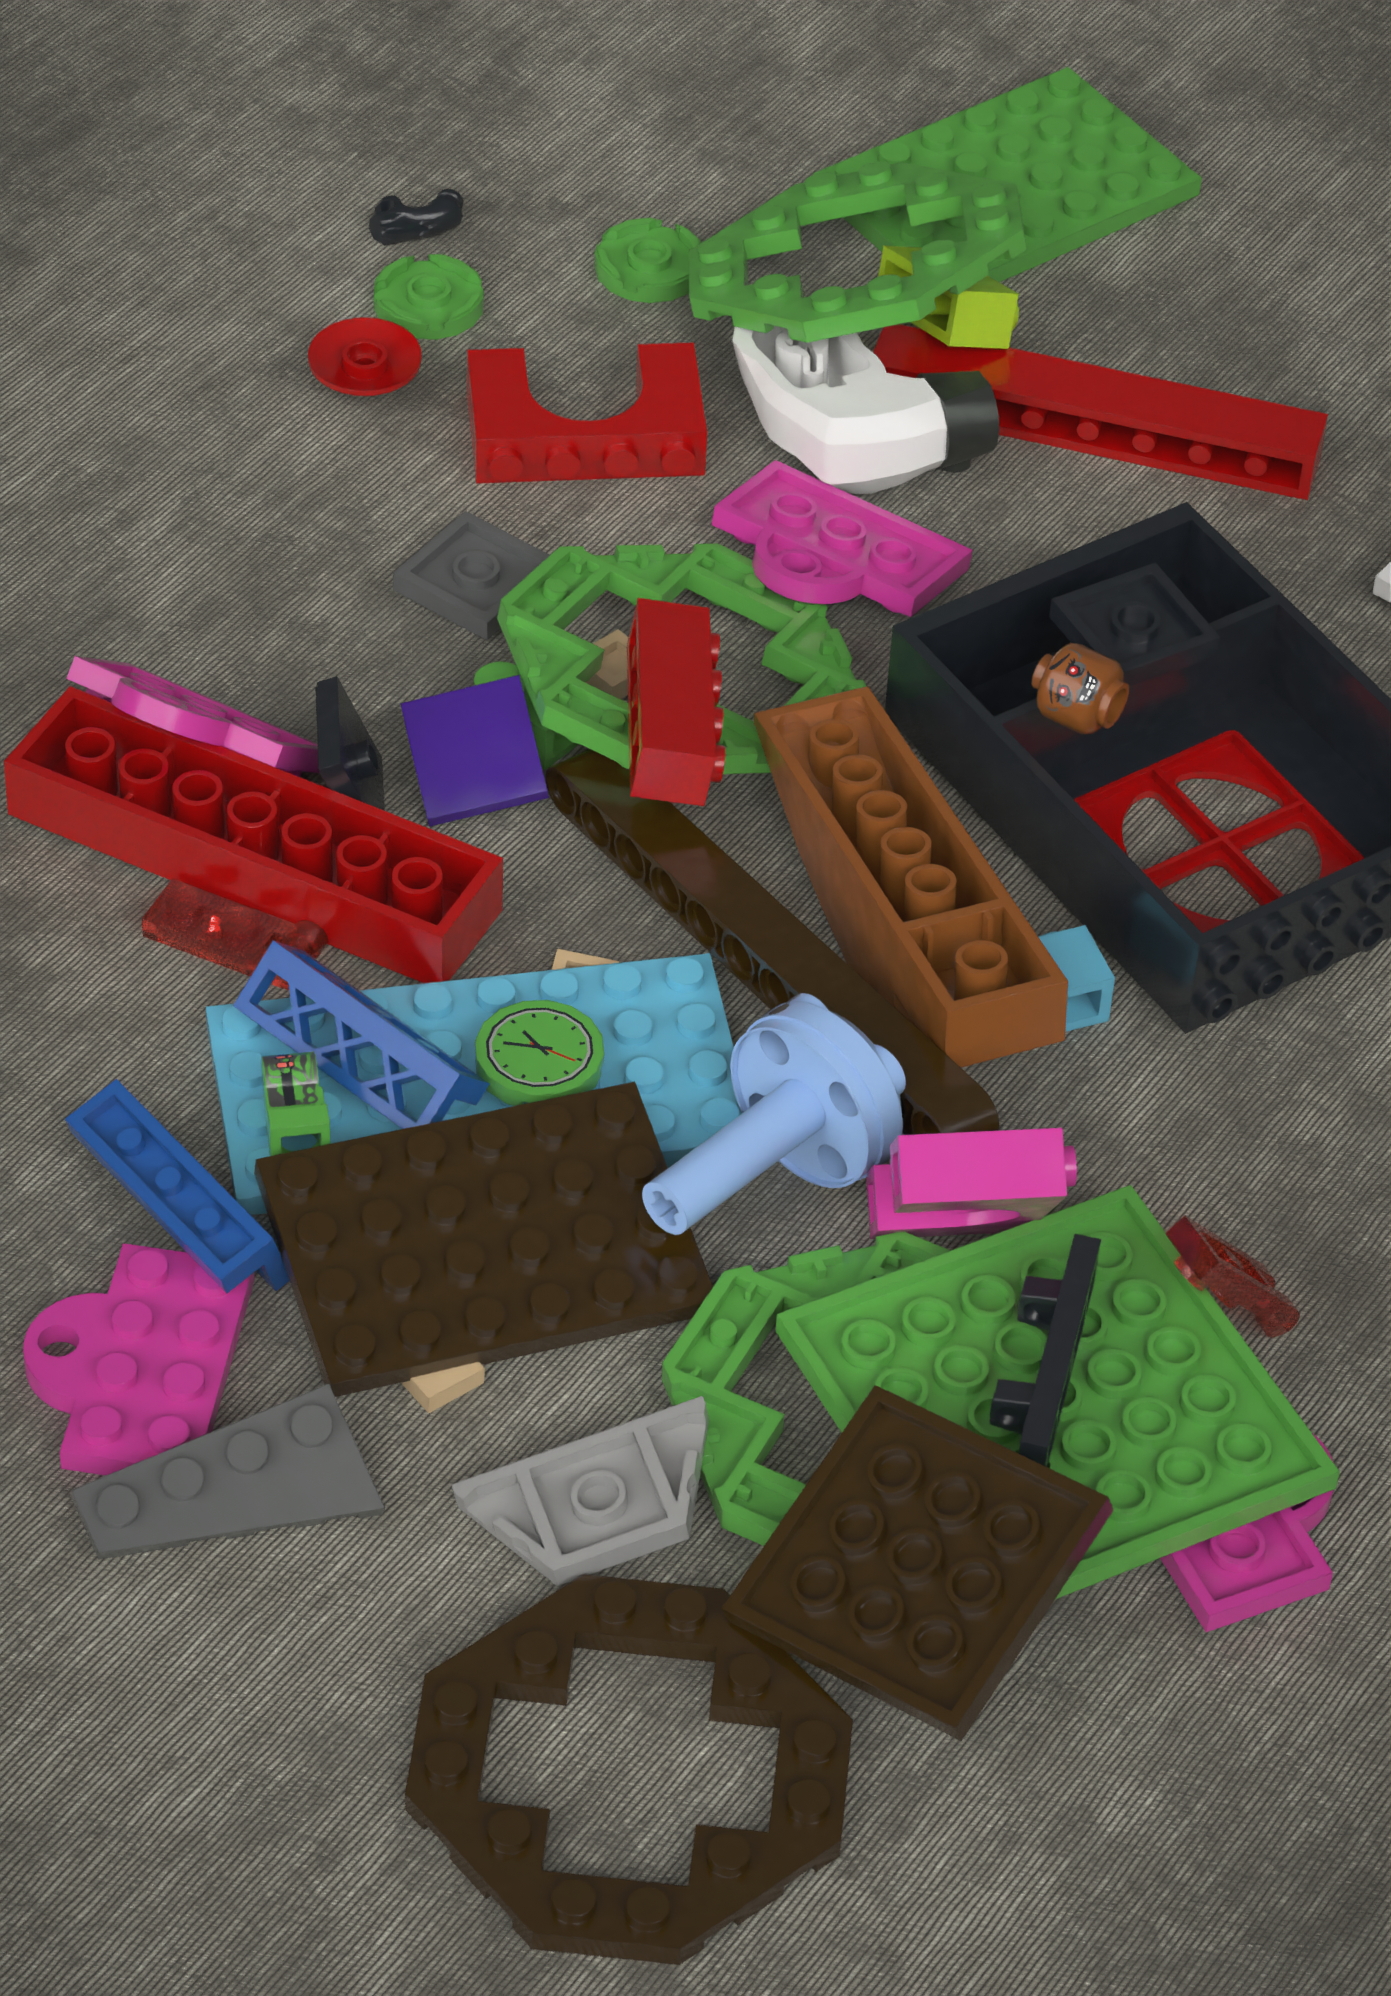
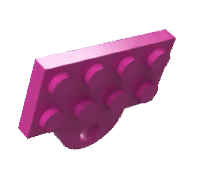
[712,460,973,617]
[66,656,320,777]
[23,1243,255,1475]
[1160,1432,1334,1633]

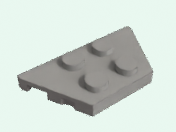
[451,1396,709,1586]

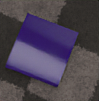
[400,675,549,827]

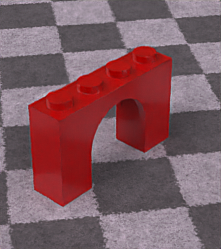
[467,342,707,484]

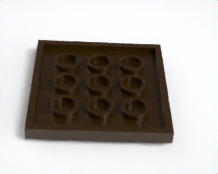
[721,1385,1114,1741]

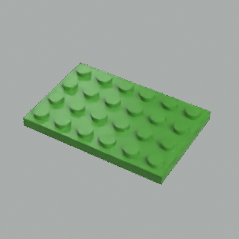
[813,67,1202,282]

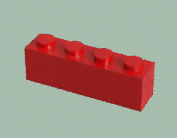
[627,598,726,806]

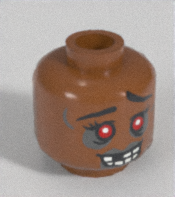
[1032,643,1129,734]

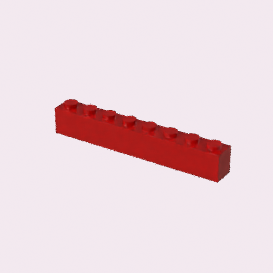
[873,324,1328,500]

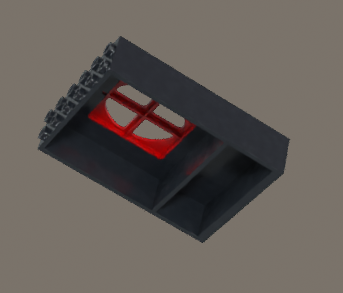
[885,502,1391,1034]

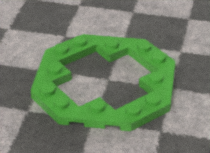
[689,161,1027,343]
[497,543,866,774]
[662,1232,951,1546]

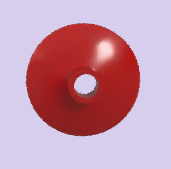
[308,317,422,396]

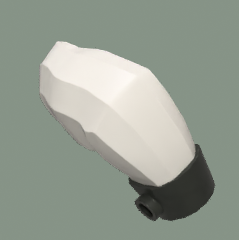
[732,325,999,494]

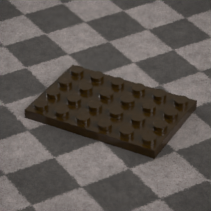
[254,1082,713,1397]

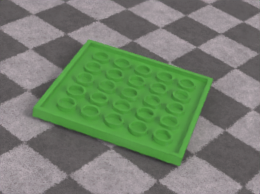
[775,1185,1340,1599]

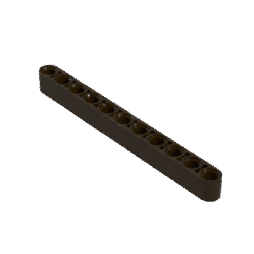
[545,749,1000,1135]

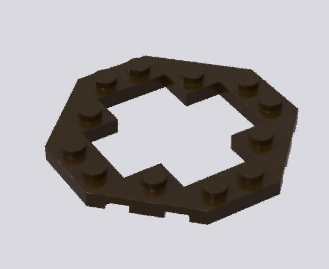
[405,1574,853,1965]

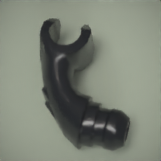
[369,189,464,246]

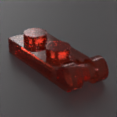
[142,879,328,990]
[1165,1216,1300,1338]

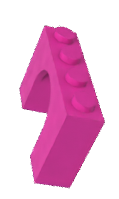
[866,1128,1077,1239]

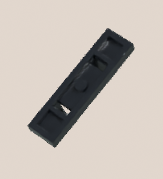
[990,1234,1101,1468]

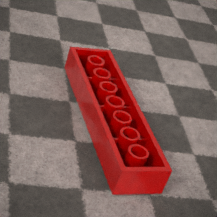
[4,686,503,983]

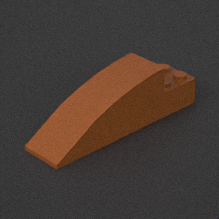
[754,686,1068,1067]

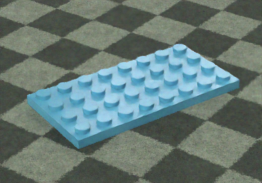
[206,953,742,1215]

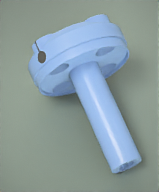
[642,993,906,1235]

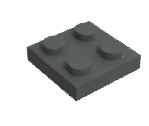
[393,511,550,640]

